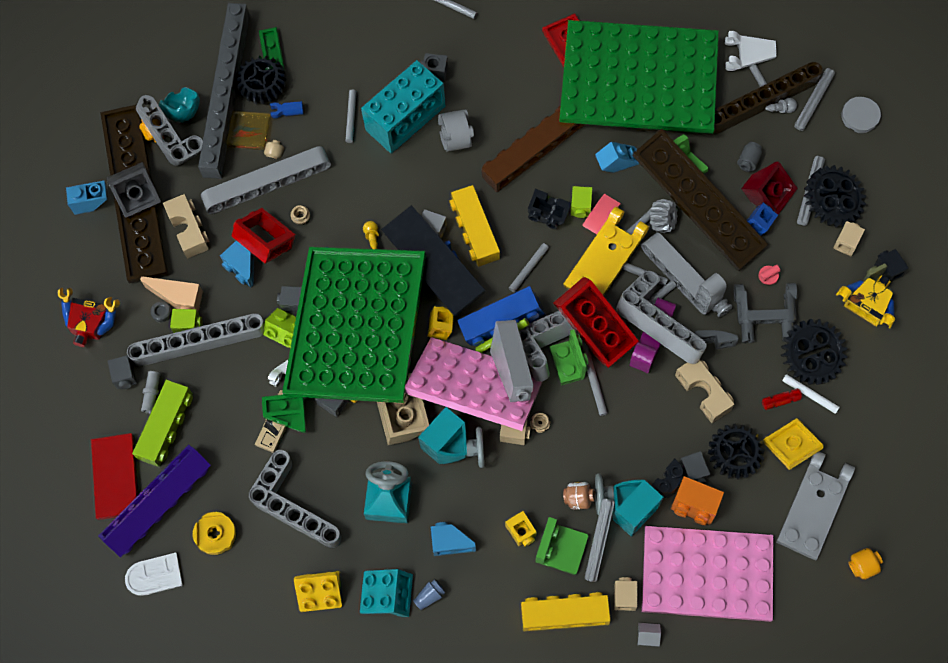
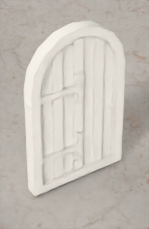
[125,553,183,596]

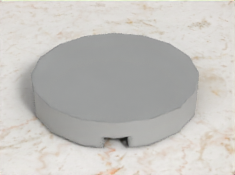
[841,97,881,133]

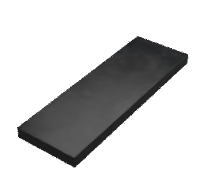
[381,205,486,317]

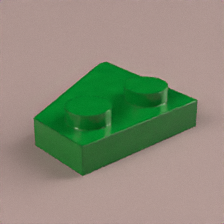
[262,395,306,433]

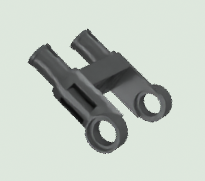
[733,283,797,343]

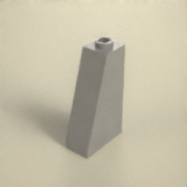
[490,320,533,402]

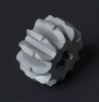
[649,199,678,233]

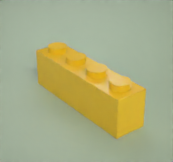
[449,185,500,267]
[521,592,610,631]

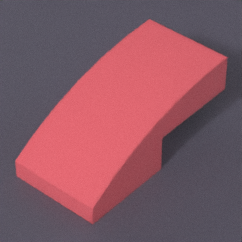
[582,194,621,234]

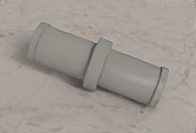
[141,371,161,413]

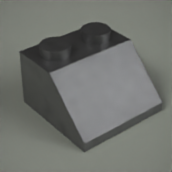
[107,162,161,218]

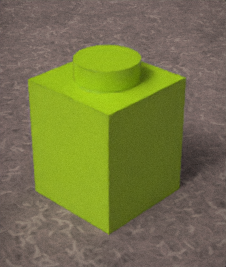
[571,186,592,218]
[170,309,203,333]

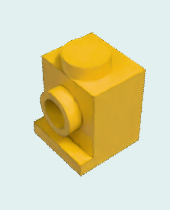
[427,307,453,340]
[505,511,537,547]

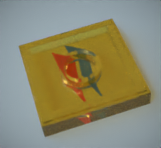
[227,111,271,150]

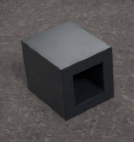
[874,249,909,283]

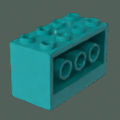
[361,60,446,154]

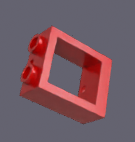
[231,208,296,264]

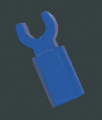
[270,101,304,119]

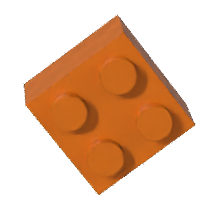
[671,476,724,526]

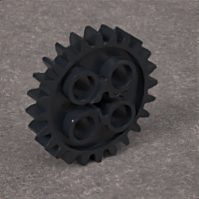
[804,165,866,228]
[781,319,848,385]

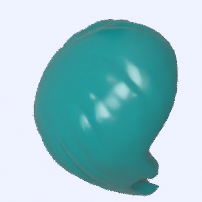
[158,87,200,123]

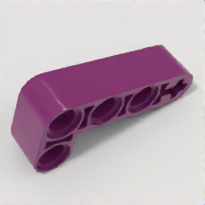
[629,297,677,373]

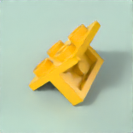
[294,571,342,612]

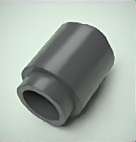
[737,142,762,172]

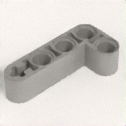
[136,95,203,166]

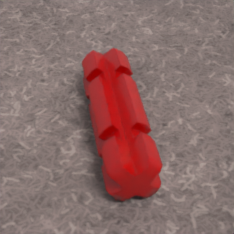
[761,388,802,410]

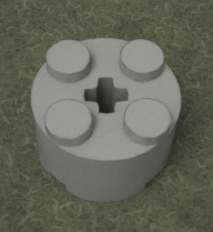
[438,109,474,152]

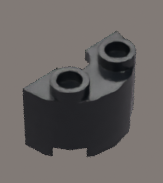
[528,188,571,229]
[651,458,683,498]

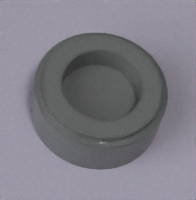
[151,302,172,322]

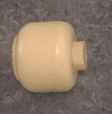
[264,140,284,159]

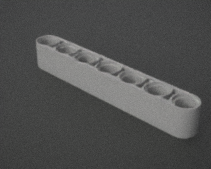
[201,146,331,214]
[127,314,265,366]

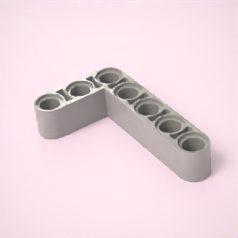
[641,233,727,315]
[616,271,706,364]
[519,311,576,381]
[249,450,342,548]

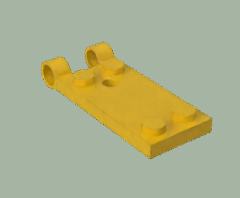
[563,206,650,296]

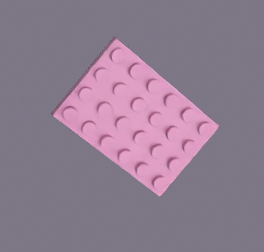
[405,337,543,431]
[642,526,773,622]

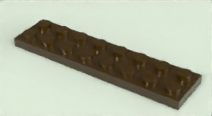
[632,129,768,271]

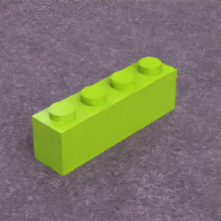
[132,380,193,467]

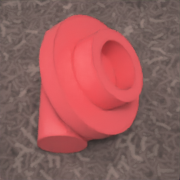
[758,265,780,285]

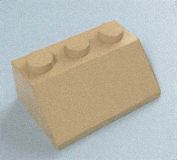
[377,373,429,445]

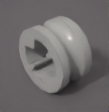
[712,299,733,318]

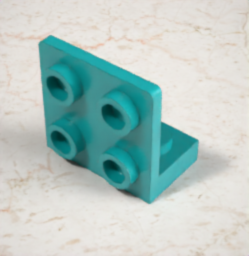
[360,569,413,617]

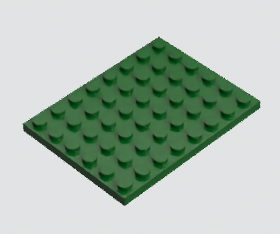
[559,20,719,134]
[282,247,426,403]

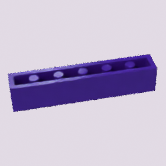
[98,445,211,558]

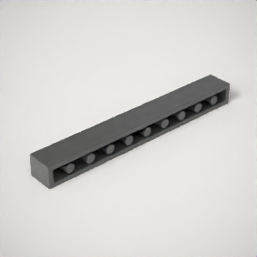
[198,3,250,179]

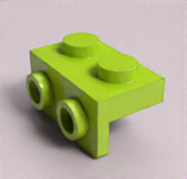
[263,308,296,348]

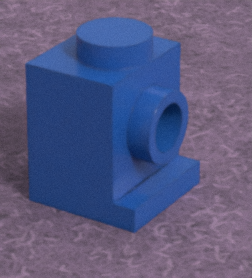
[747,202,778,236]

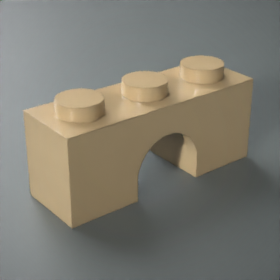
[163,194,210,259]
[675,360,734,423]

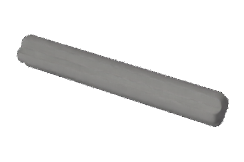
[794,68,835,131]
[797,156,825,226]
[584,498,615,582]

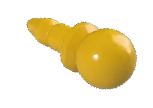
[363,221,379,249]

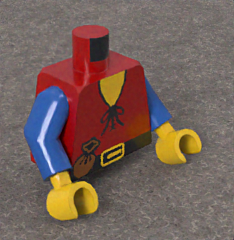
[58,287,120,347]

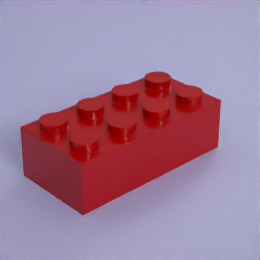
[553,277,639,368]

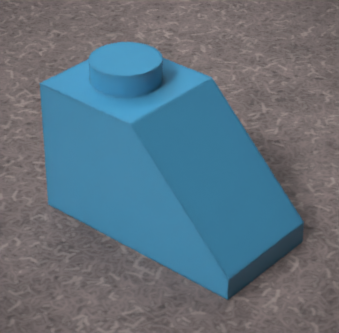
[431,522,476,556]

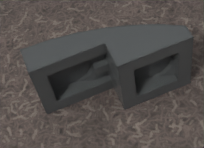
[694,330,738,350]

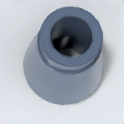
[413,579,445,610]

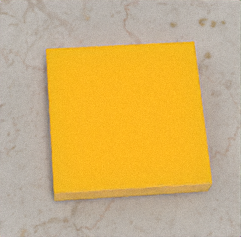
[763,418,823,470]

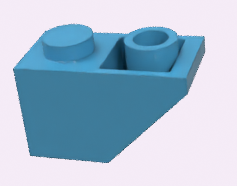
[595,142,639,173]
[66,181,107,215]
[220,240,254,288]

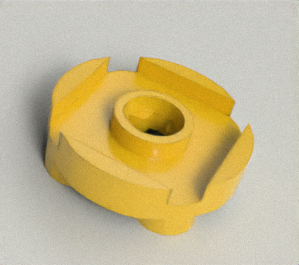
[193,512,236,555]

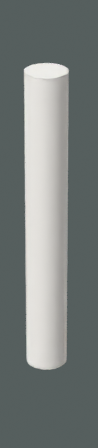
[782,374,840,414]

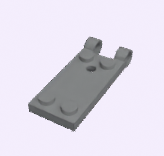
[776,451,855,561]

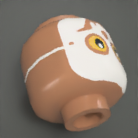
[563,482,596,510]

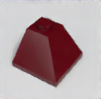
[741,161,798,215]

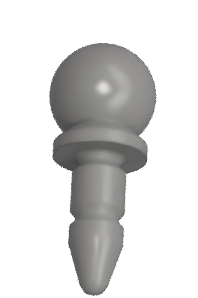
[765,98,797,113]

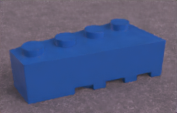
[457,286,546,346]

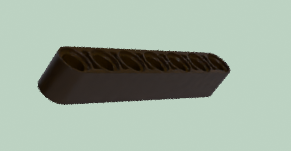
[711,62,823,134]

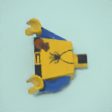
[836,275,895,329]

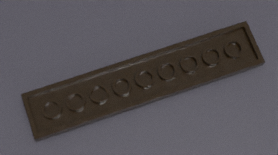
[100,104,168,284]

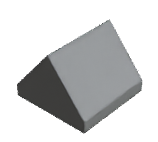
[638,623,661,647]

